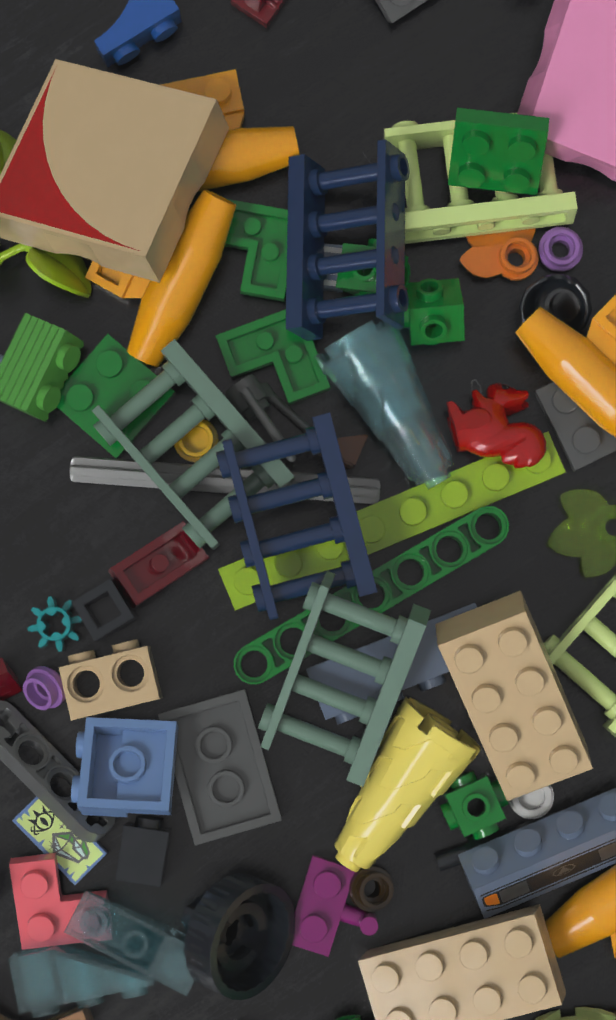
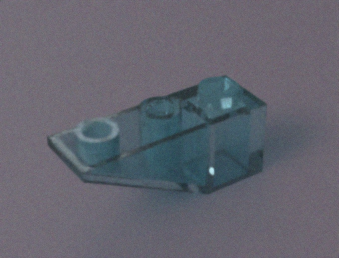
[64,890,196,996]
[8,945,158,1018]

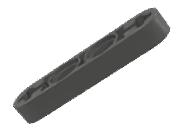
[0,700,115,843]

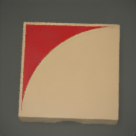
[0,59,229,283]

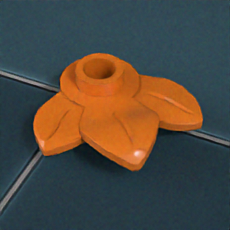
[459,228,539,281]

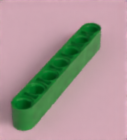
[234,506,509,685]

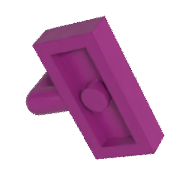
[292,854,378,957]

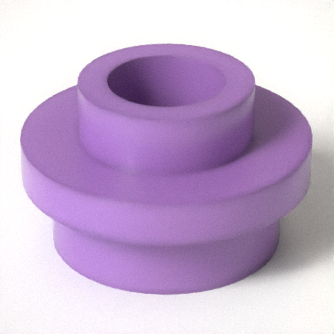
[538,227,583,272]
[23,666,65,710]

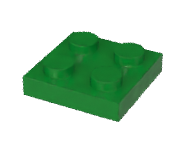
[448,107,549,196]
[57,334,176,459]

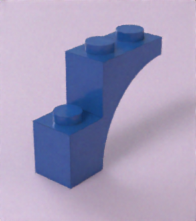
[94,0,182,67]

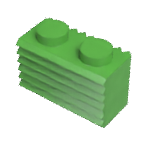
[0,313,84,422]

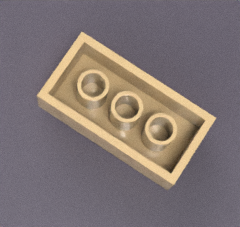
[435,591,593,801]
[358,904,566,1020]

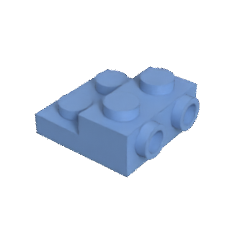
[71,717,178,817]

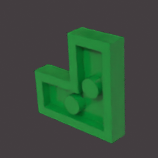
[225,199,288,302]
[215,309,331,405]

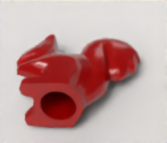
[446,383,546,468]

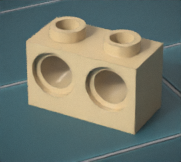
[58,639,163,721]

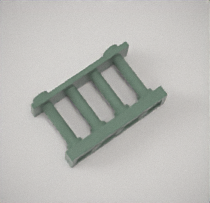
[92,339,295,550]
[258,571,431,787]

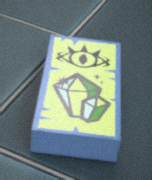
[12,796,108,885]

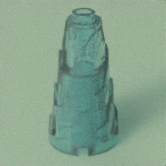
[314,320,454,490]

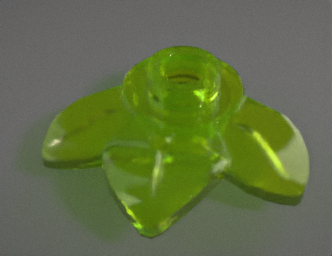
[548,489,616,577]

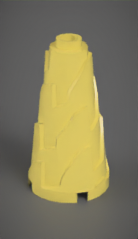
[334,697,481,872]

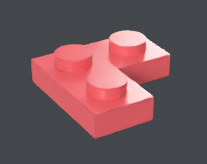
[9,853,113,950]

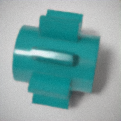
[27,596,83,652]

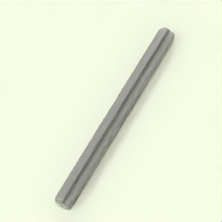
[69,456,381,504]

